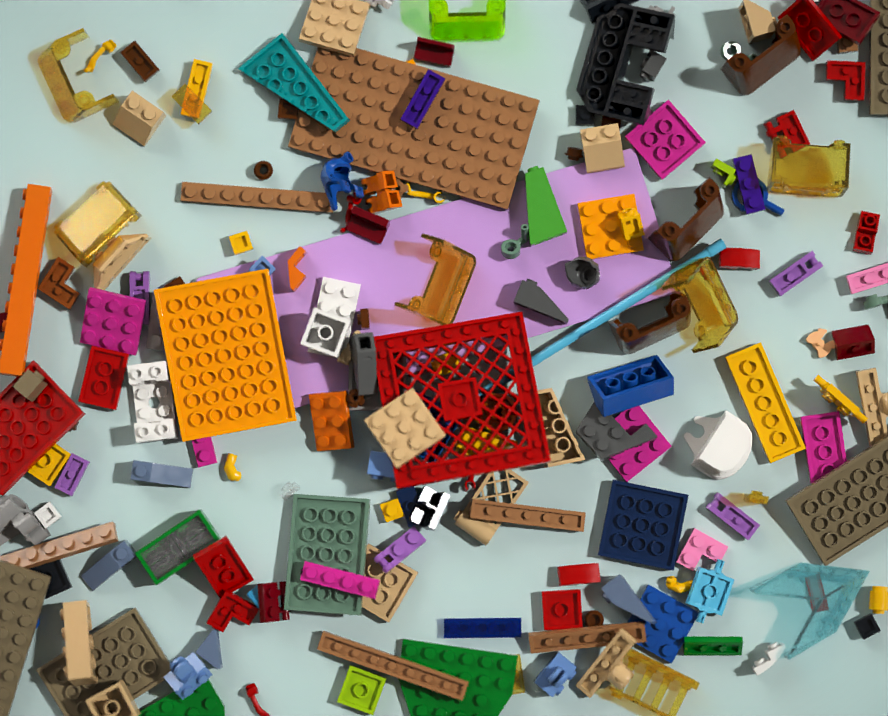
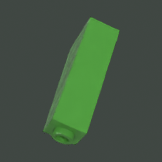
[525,166,567,247]

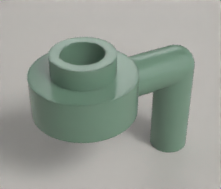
[720,41,757,61]
[501,224,529,259]
[863,294,888,310]

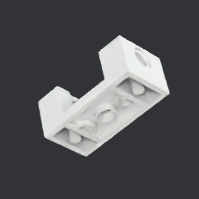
[127,361,178,443]

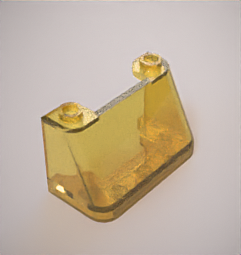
[767,135,851,197]
[54,181,142,267]

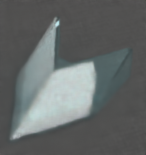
[750,563,870,660]

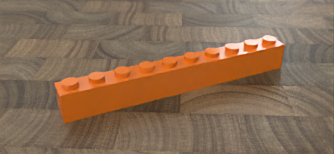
[0,184,52,377]

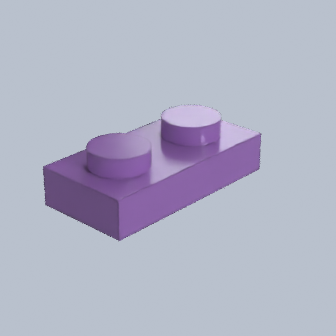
[54,453,90,496]

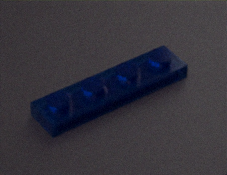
[444,617,521,638]

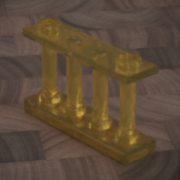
[608,648,699,716]

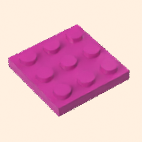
[625,99,706,180]
[80,287,147,356]
[608,406,672,482]

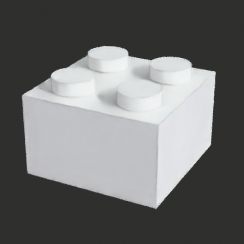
[300,308,351,359]

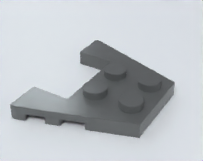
[576,402,657,461]

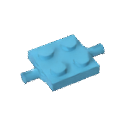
[685,559,735,624]

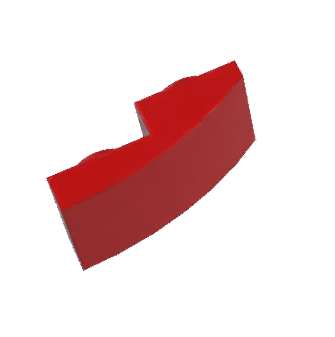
[853,211,880,255]
[719,248,760,270]
[557,563,601,586]

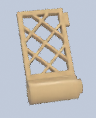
[453,470,529,546]

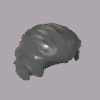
[565,257,600,289]

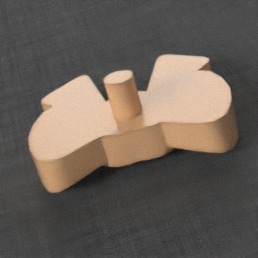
[805,328,835,358]

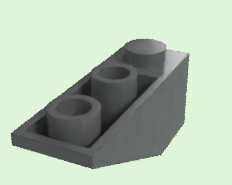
[349,332,377,396]

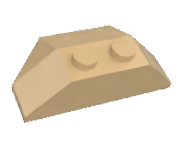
[93,234,151,290]

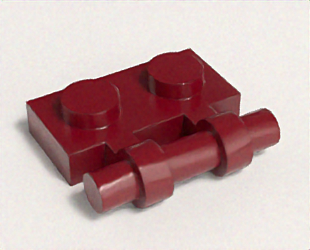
[257,581,291,623]

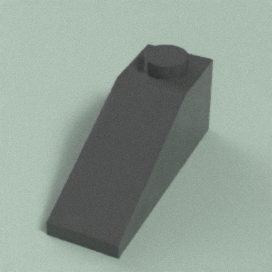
[513,279,569,324]

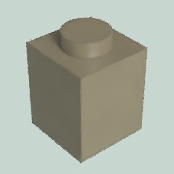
[13,369,48,402]

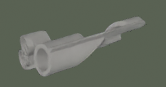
[0,494,51,546]

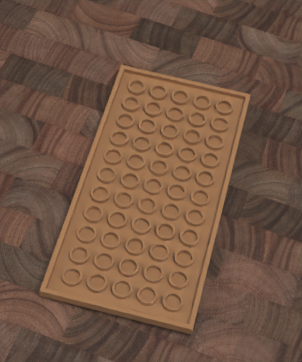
[288,47,540,210]

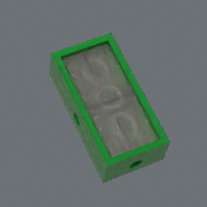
[135,509,221,585]

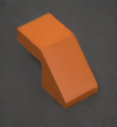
[288,246,307,292]

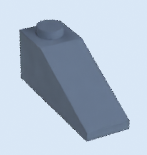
[131,460,193,488]
[81,540,137,591]
[601,574,657,624]

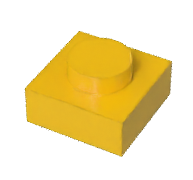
[229,231,253,255]
[380,498,404,523]

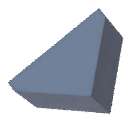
[196,629,223,669]

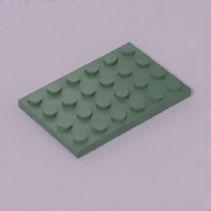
[284,494,371,615]

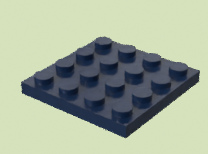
[598,480,689,571]

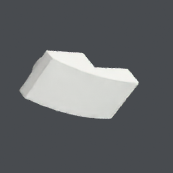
[751,641,786,676]

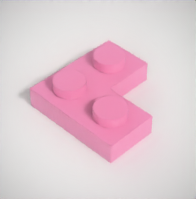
[676,528,728,571]

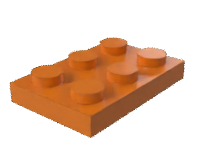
[309,390,355,451]

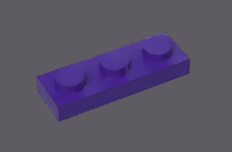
[400,69,445,130]
[732,154,766,215]

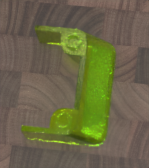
[429,0,506,42]

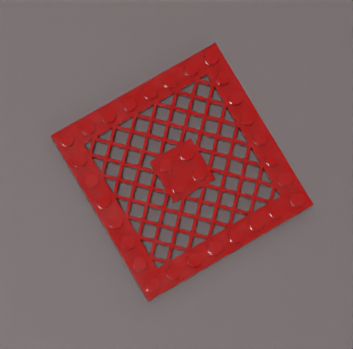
[374,312,551,489]

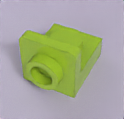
[711,158,736,188]

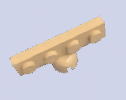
[855,368,888,446]
[575,628,637,698]

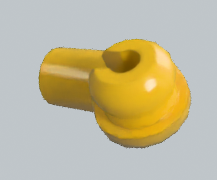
[224,453,242,481]
[666,576,693,593]

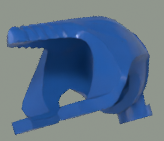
[320,151,364,211]

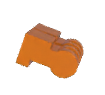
[361,171,402,214]

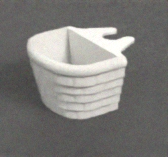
[684,411,752,480]

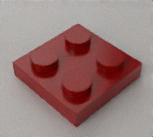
[542,589,583,630]

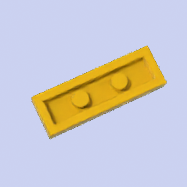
[181,59,213,120]

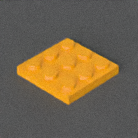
[577,194,644,259]

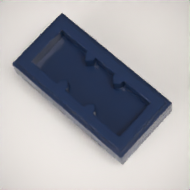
[396,486,418,527]

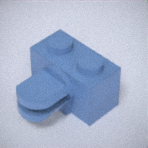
[534,651,577,697]
[164,652,213,700]

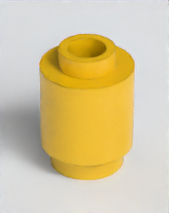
[869,586,888,614]

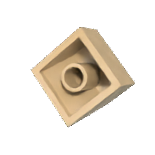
[738,0,777,44]
[113,91,166,147]
[580,123,625,174]

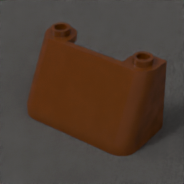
[721,14,801,95]
[648,177,724,261]
[608,290,691,354]

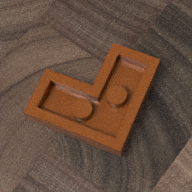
[37,257,81,310]

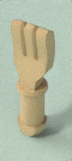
[337,330,361,365]

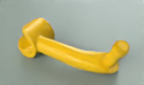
[84,39,117,73]
[405,182,445,204]

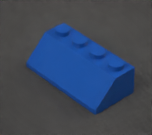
[587,355,674,417]

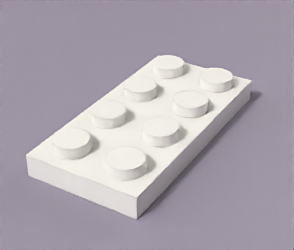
[307,277,361,357]

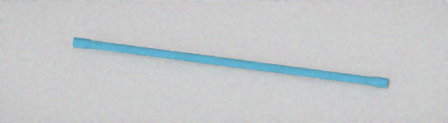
[478,238,727,400]

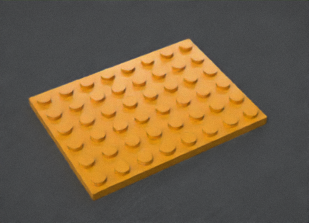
[154,269,297,442]

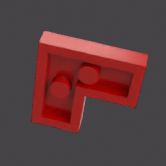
[826,60,866,101]
[206,589,259,632]

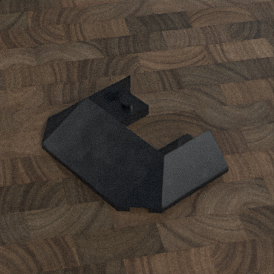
[576,3,675,125]

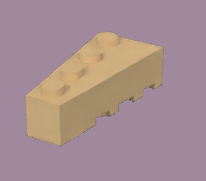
[538,388,586,468]
[60,600,98,686]

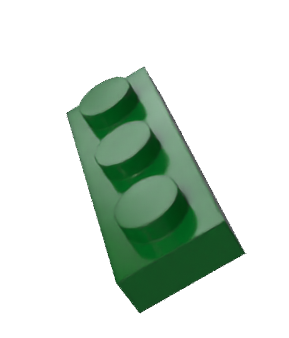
[683,636,743,655]

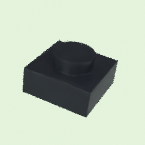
[575,105,595,125]
[854,613,881,640]

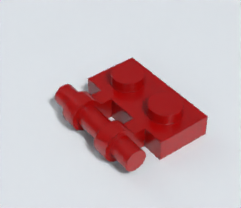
[764,110,810,159]

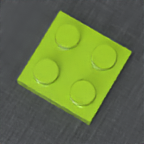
[337,665,386,715]

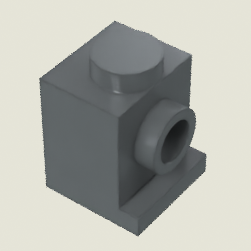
[639,50,667,81]

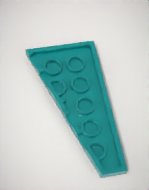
[238,33,350,132]

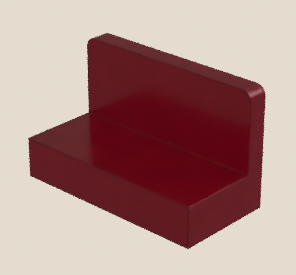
[414,37,455,68]
[346,206,390,244]
[832,325,875,360]

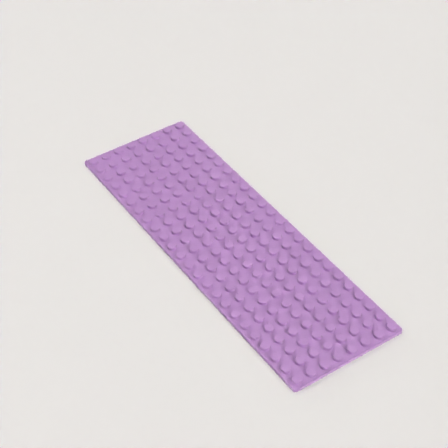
[196,148,678,408]

